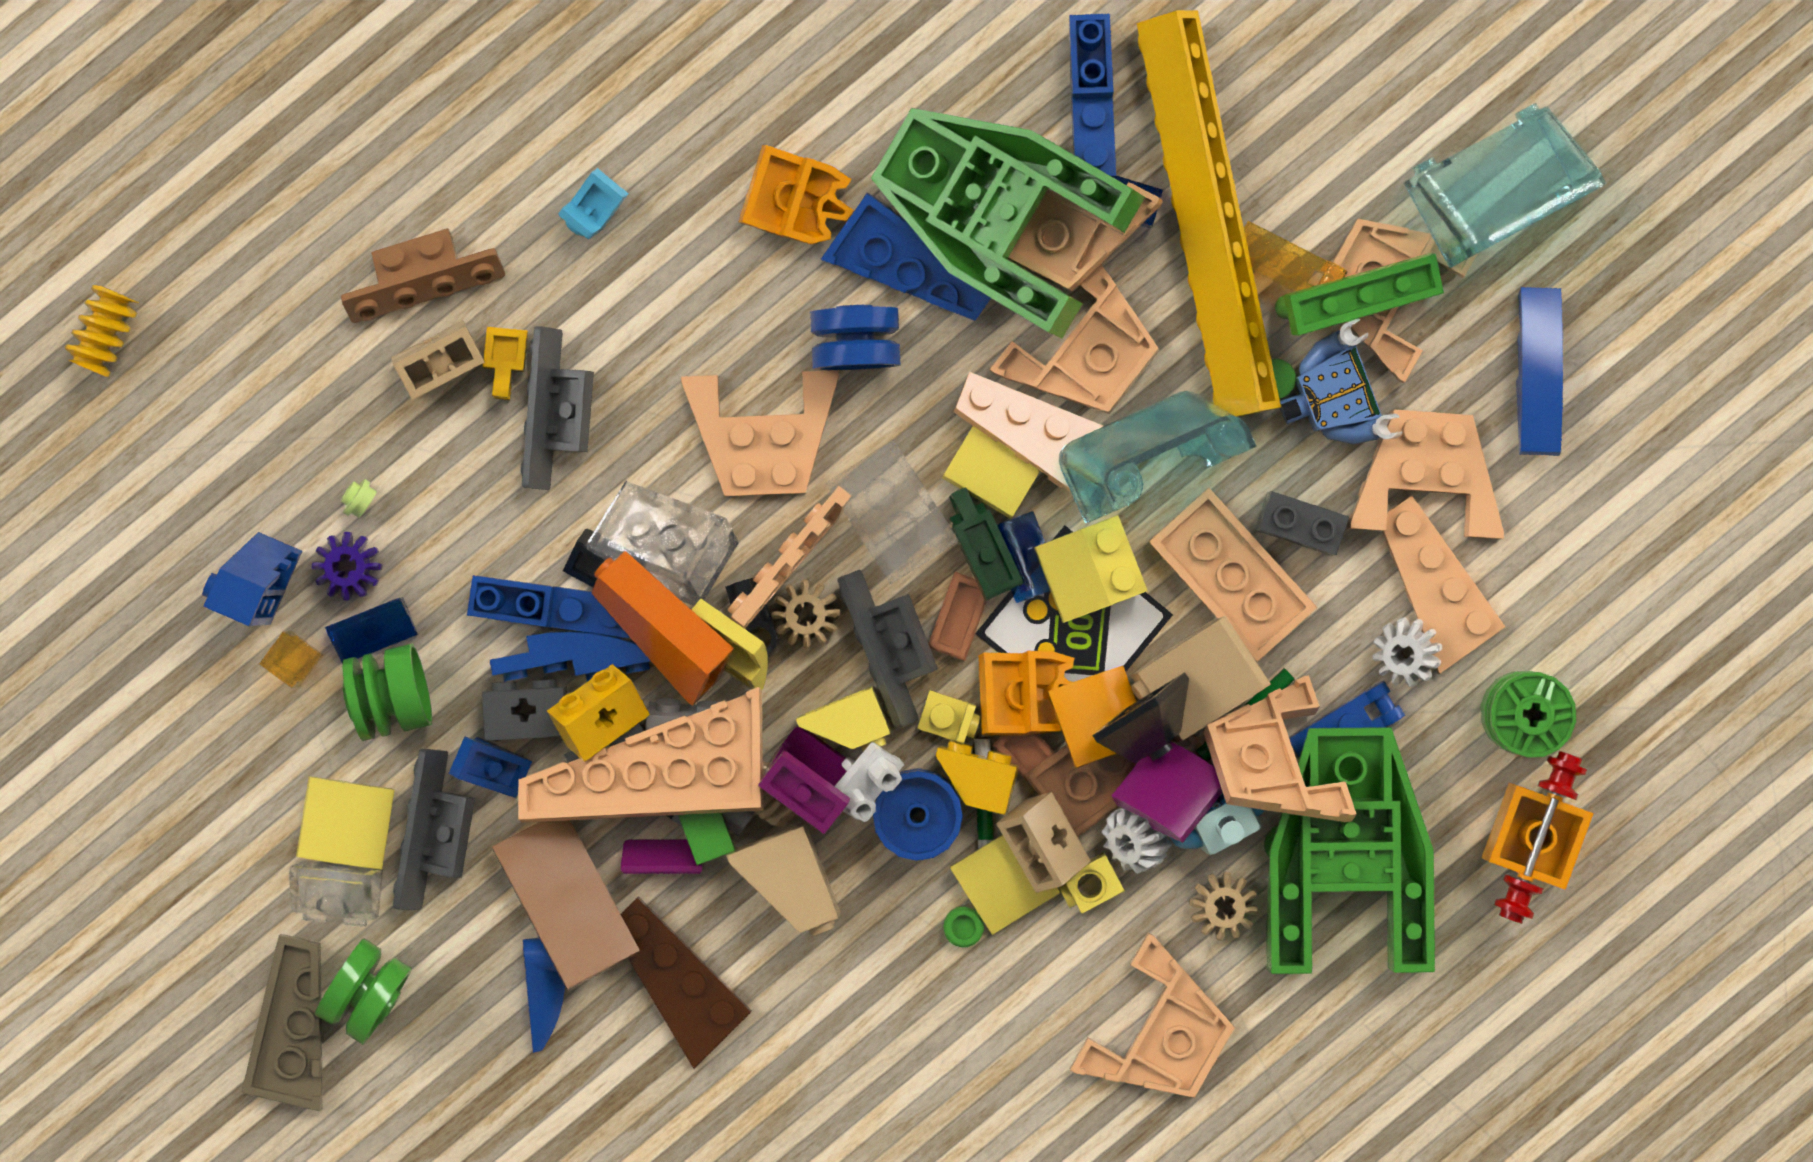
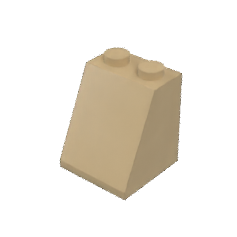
[1130,616,1271,742]
[726,821,840,936]

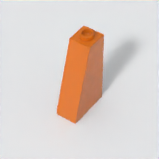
[592,551,734,706]

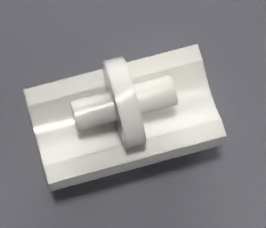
[835,742,904,822]

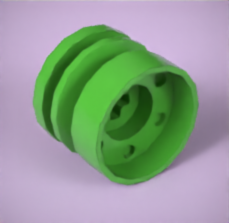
[342,644,433,741]
[1480,671,1576,757]

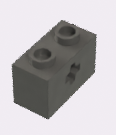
[1255,491,1349,556]
[482,679,567,741]

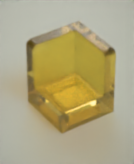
[259,631,324,688]

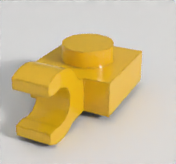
[483,327,528,400]

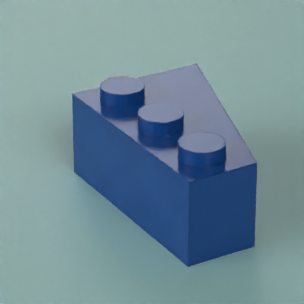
[202,532,302,626]

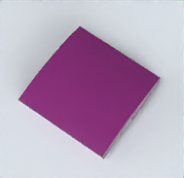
[1112,741,1223,843]

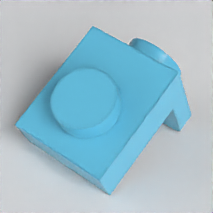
[558,168,629,239]

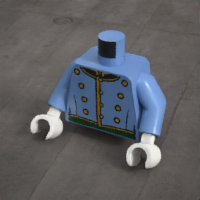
[1280,318,1402,444]

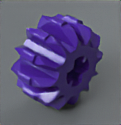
[312,532,383,601]

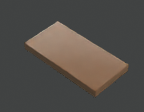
[1024,694,1202,838]
[492,820,640,991]

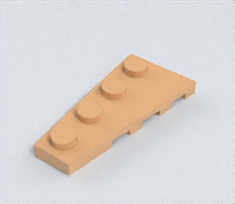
[953,372,1119,508]
[727,486,851,629]
[1382,495,1505,674]

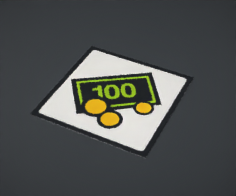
[975,525,1173,682]

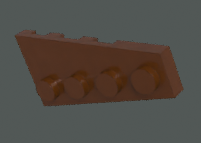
[621,896,752,1069]

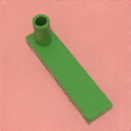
[1275,253,1444,336]

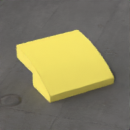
[942,426,1040,519]
[692,598,768,690]
[296,776,395,870]
[950,834,1061,935]

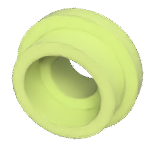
[341,479,377,518]

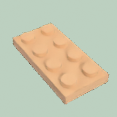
[1148,488,1317,662]

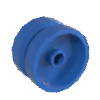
[810,305,901,370]
[873,768,963,861]

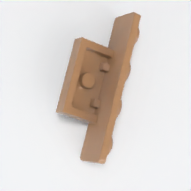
[341,228,505,323]

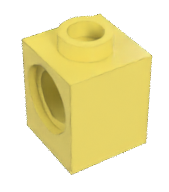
[1059,852,1125,913]

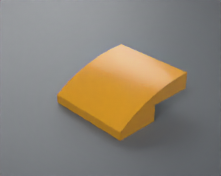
[1048,666,1136,769]

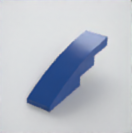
[1516,287,1563,456]

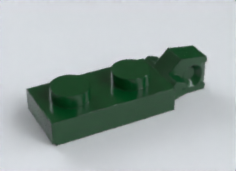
[949,487,1023,601]

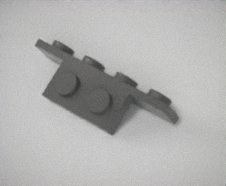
[521,326,594,490]
[838,570,938,729]
[393,749,475,910]

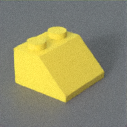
[1034,515,1148,623]
[796,686,891,752]

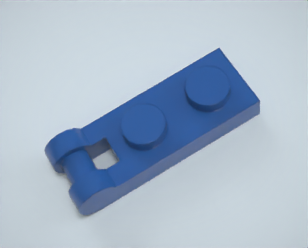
[1289,680,1405,758]

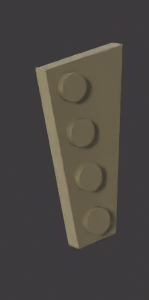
[241,934,323,1111]

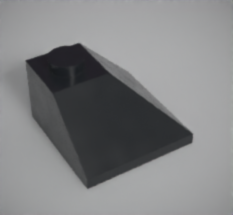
[1092,672,1189,763]

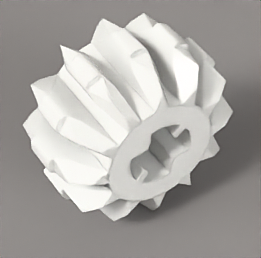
[1372,617,1442,687]
[1101,808,1172,874]

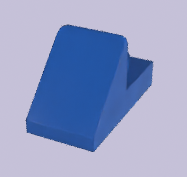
[448,736,532,798]

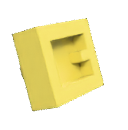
[917,690,981,745]

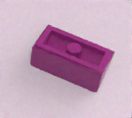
[621,839,704,874]

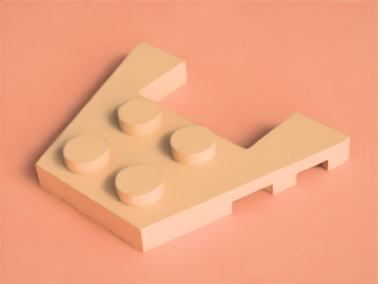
[1008,182,1163,292]
[1320,219,1483,383]
[990,264,1160,414]
[681,370,839,497]
[1347,409,1504,539]
[1203,675,1357,822]
[1069,932,1235,1098]

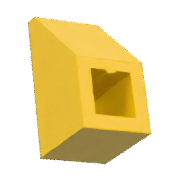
[936,741,1019,815]

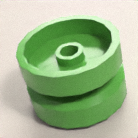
[315,938,412,1045]

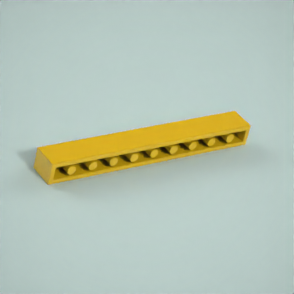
[1136,10,1281,420]

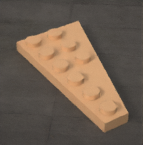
[518,687,763,823]

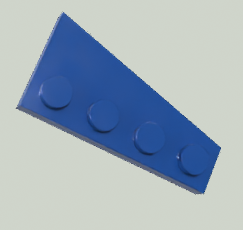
[821,193,991,321]

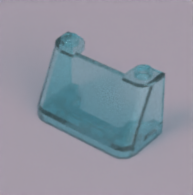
[1404,103,1607,269]
[1058,391,1257,524]

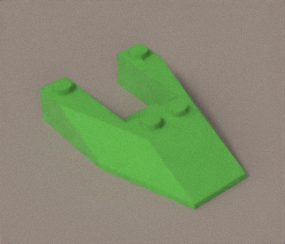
[871,108,1145,339]
[1266,727,1435,974]

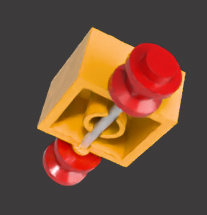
[1481,751,1594,924]

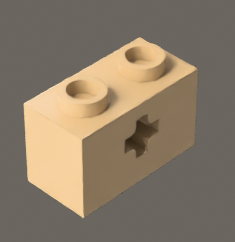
[391,320,485,400]
[996,792,1091,893]

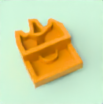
[738,145,855,244]
[978,651,1075,736]

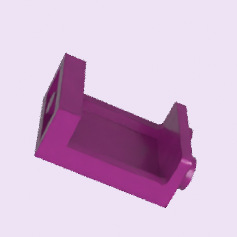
[758,724,851,834]

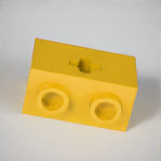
[547,664,650,762]

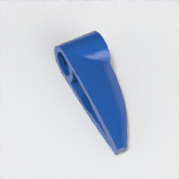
[522,938,565,1053]

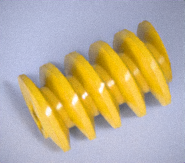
[65,285,139,377]

